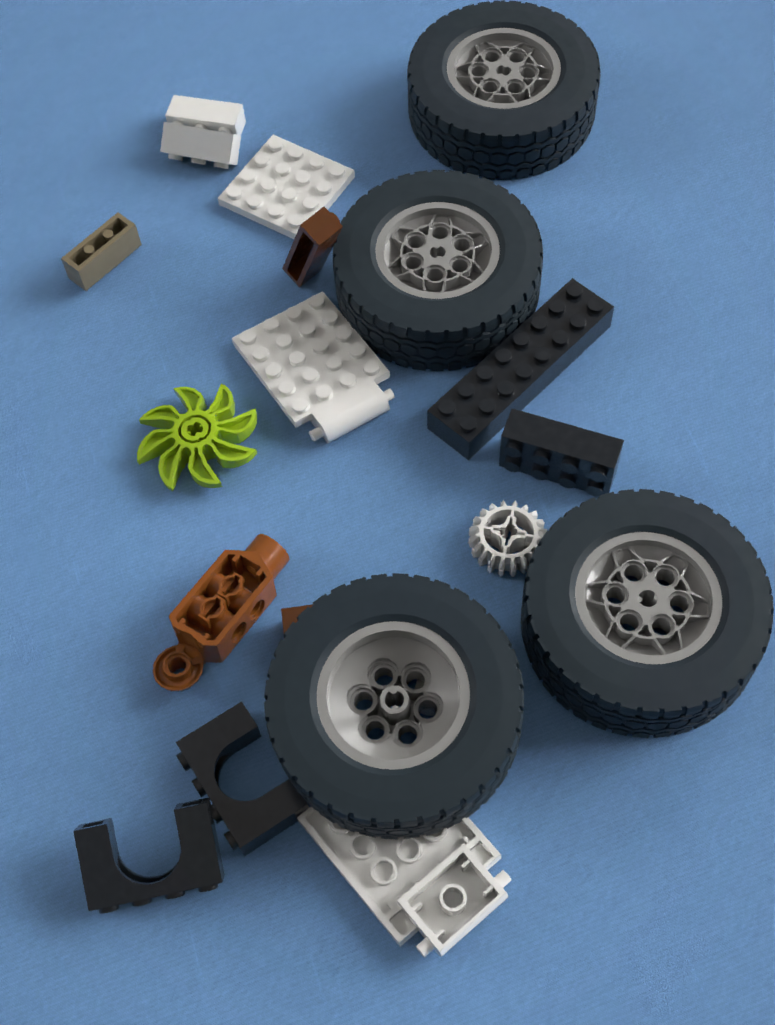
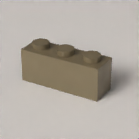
[61,212,142,291]

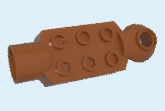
[153,534,290,691]

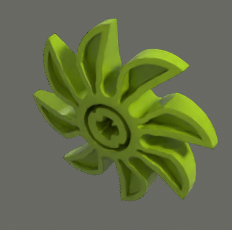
[137,384,257,491]

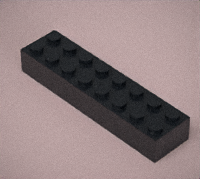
[427,278,614,461]

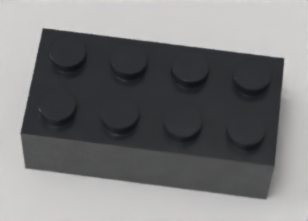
[499,408,624,496]

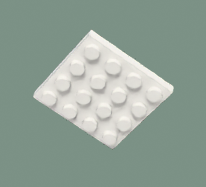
[218,135,355,239]

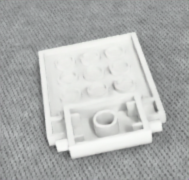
[232,291,395,443]
[297,740,512,958]

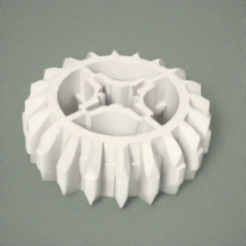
[468,500,547,577]

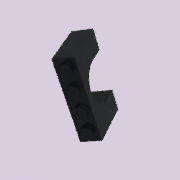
[176,701,309,857]
[73,797,225,914]

